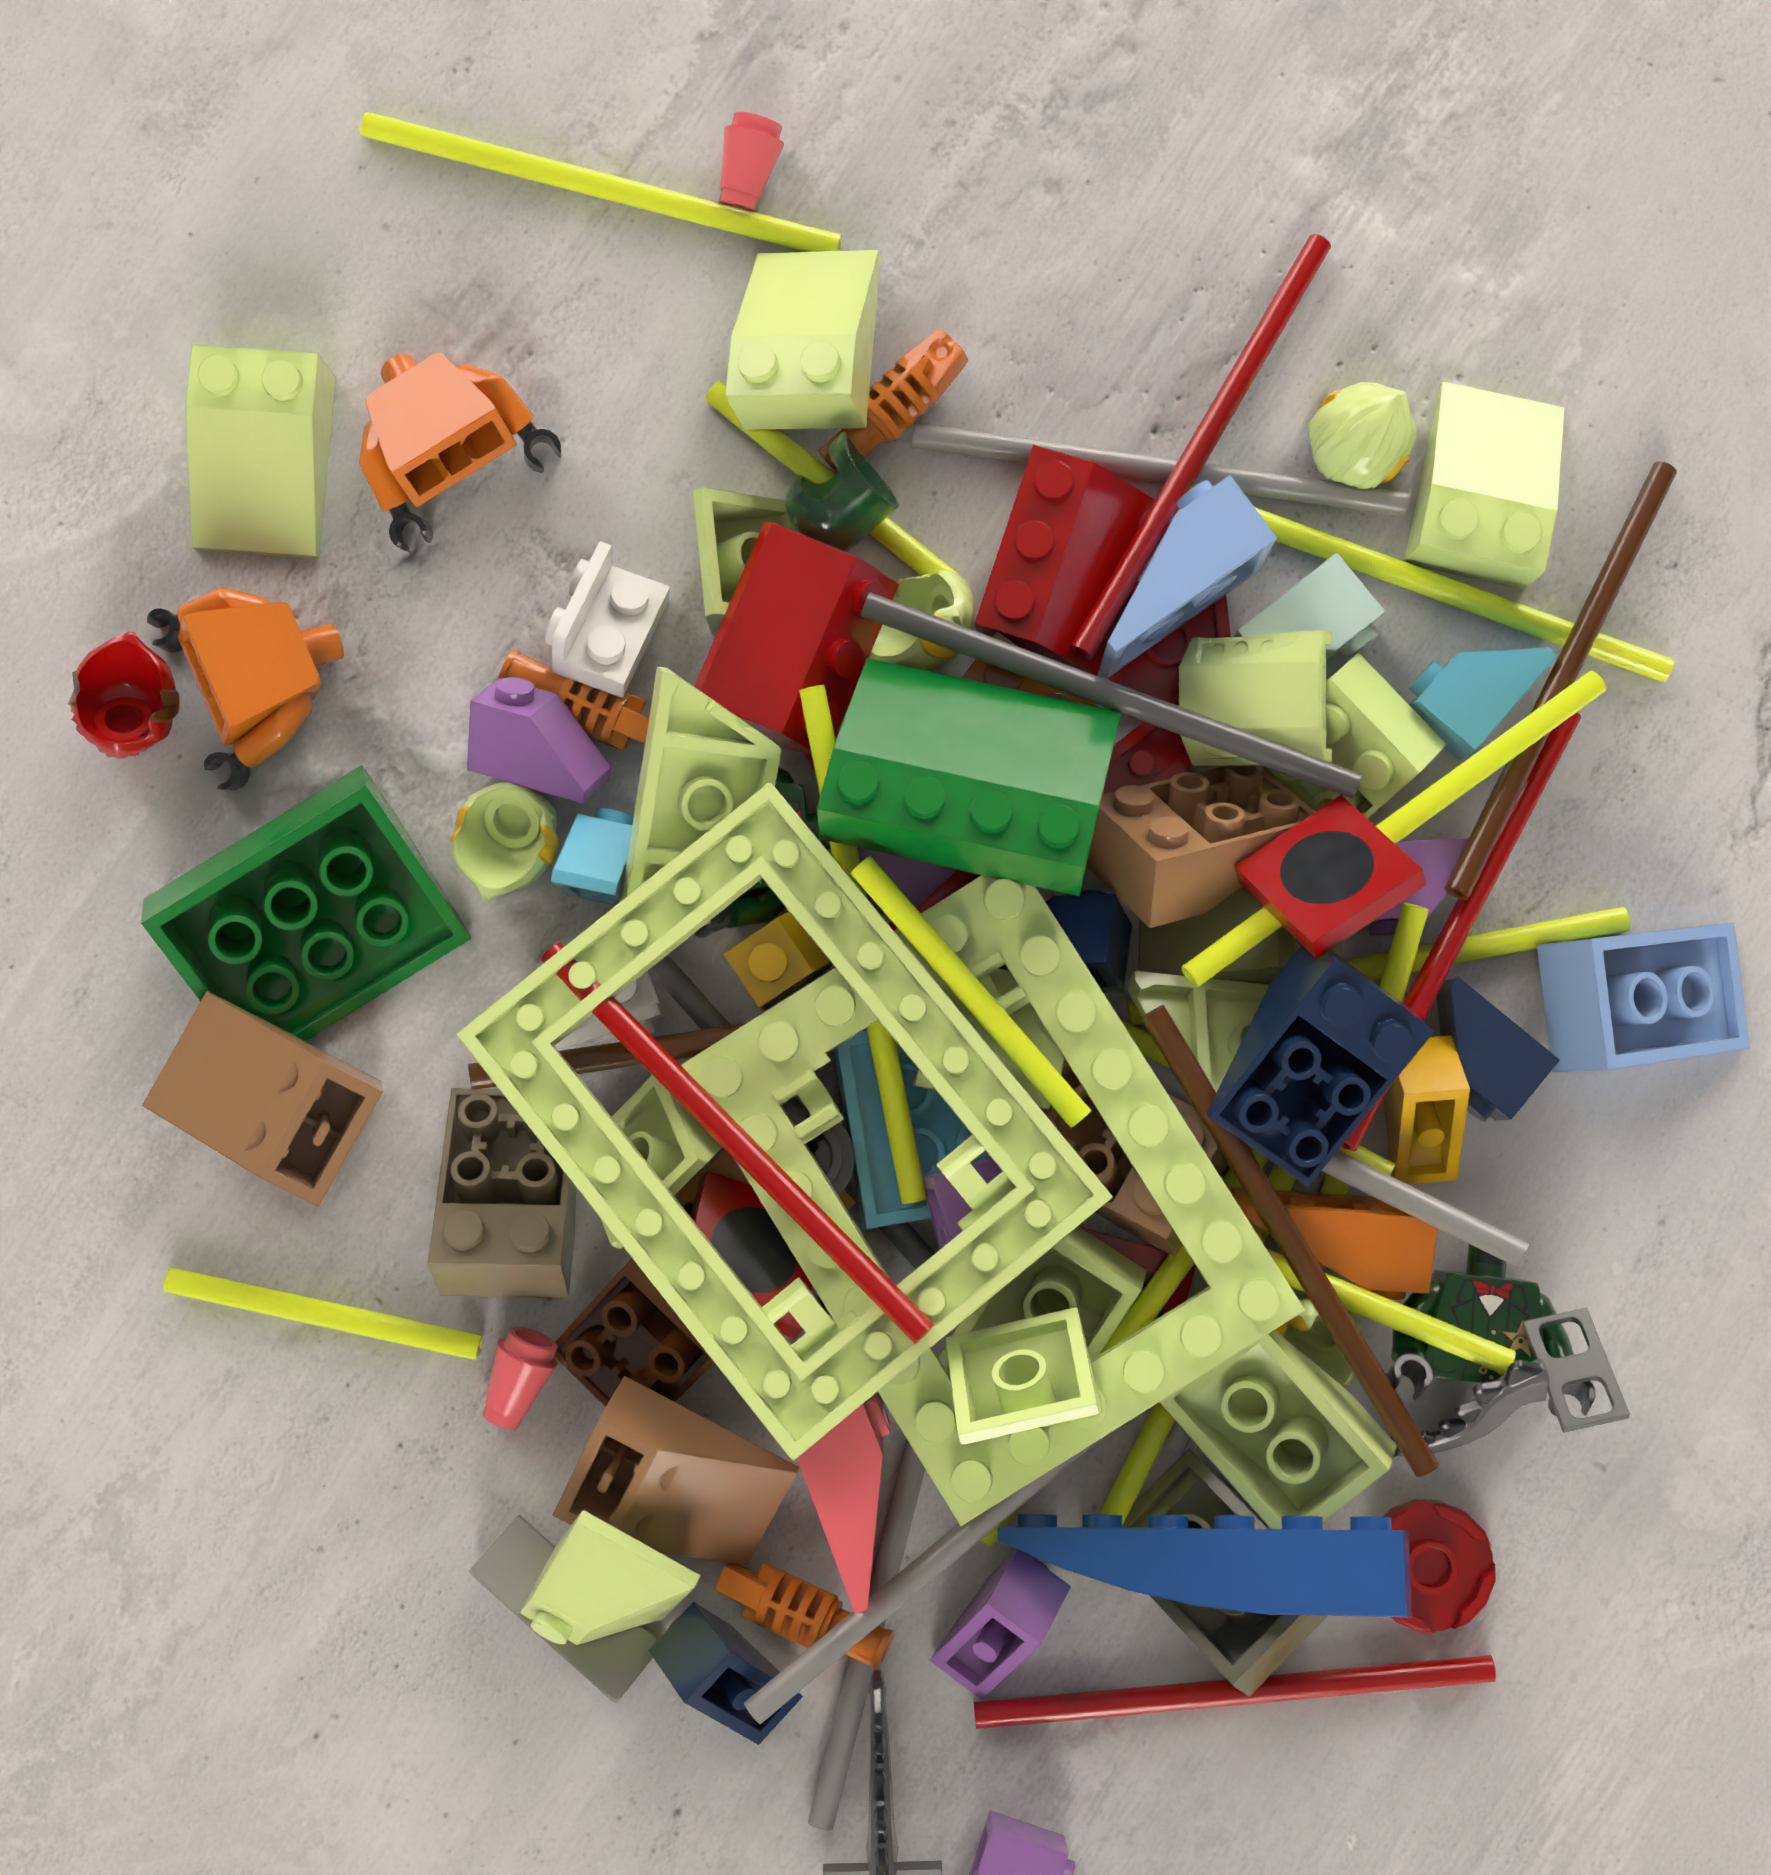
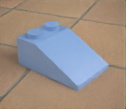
[1099,475,1277,678]
[1537,922,1750,1072]

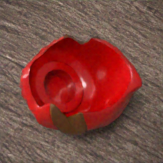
[68,631,180,759]

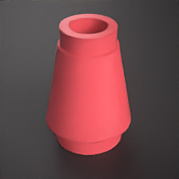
[719,112,784,212]
[482,1327,558,1429]

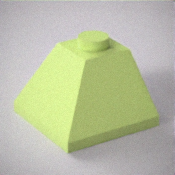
[520,1510,701,1645]

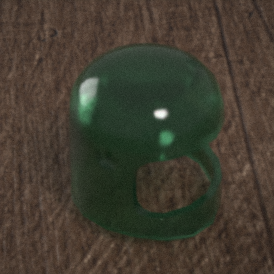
[785,432,900,552]

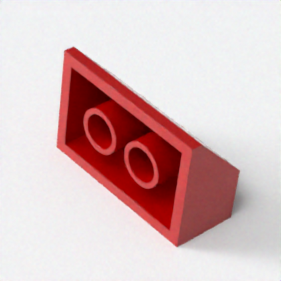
[974,444,1154,676]
[694,521,899,755]

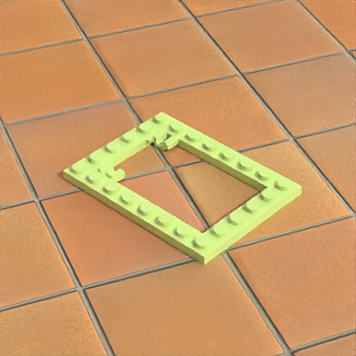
[456,782,1113,1461]
[681,875,1305,1526]

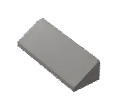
[469,1514,658,1703]

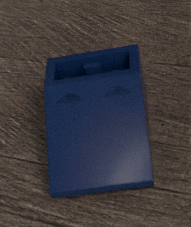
[1206,945,1434,1187]

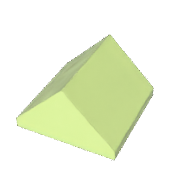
[693,487,799,636]
[601,1075,722,1249]
[945,1307,1102,1445]

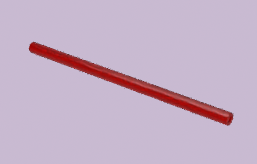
[1070,234,1331,660]
[1341,712,1581,1151]
[541,942,935,1344]
[973,1655,1496,1729]

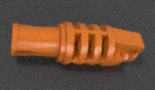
[818,329,968,480]
[498,649,649,752]
[715,1562,894,1671]

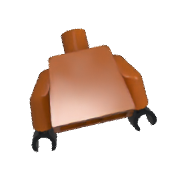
[359,354,561,552]
[147,588,344,790]

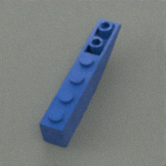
[998,1514,1412,1617]

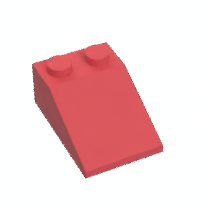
[797,1391,891,1614]

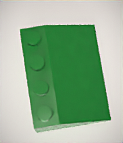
[817,658,1121,896]
[141,765,472,1041]

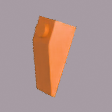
[1231,1187,1438,1300]

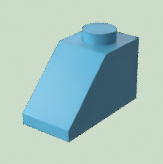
[1408,647,1558,761]
[550,808,634,906]

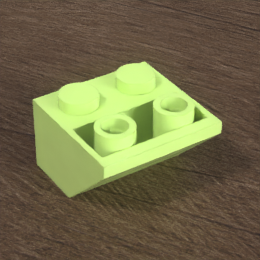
[1261,653,1447,819]

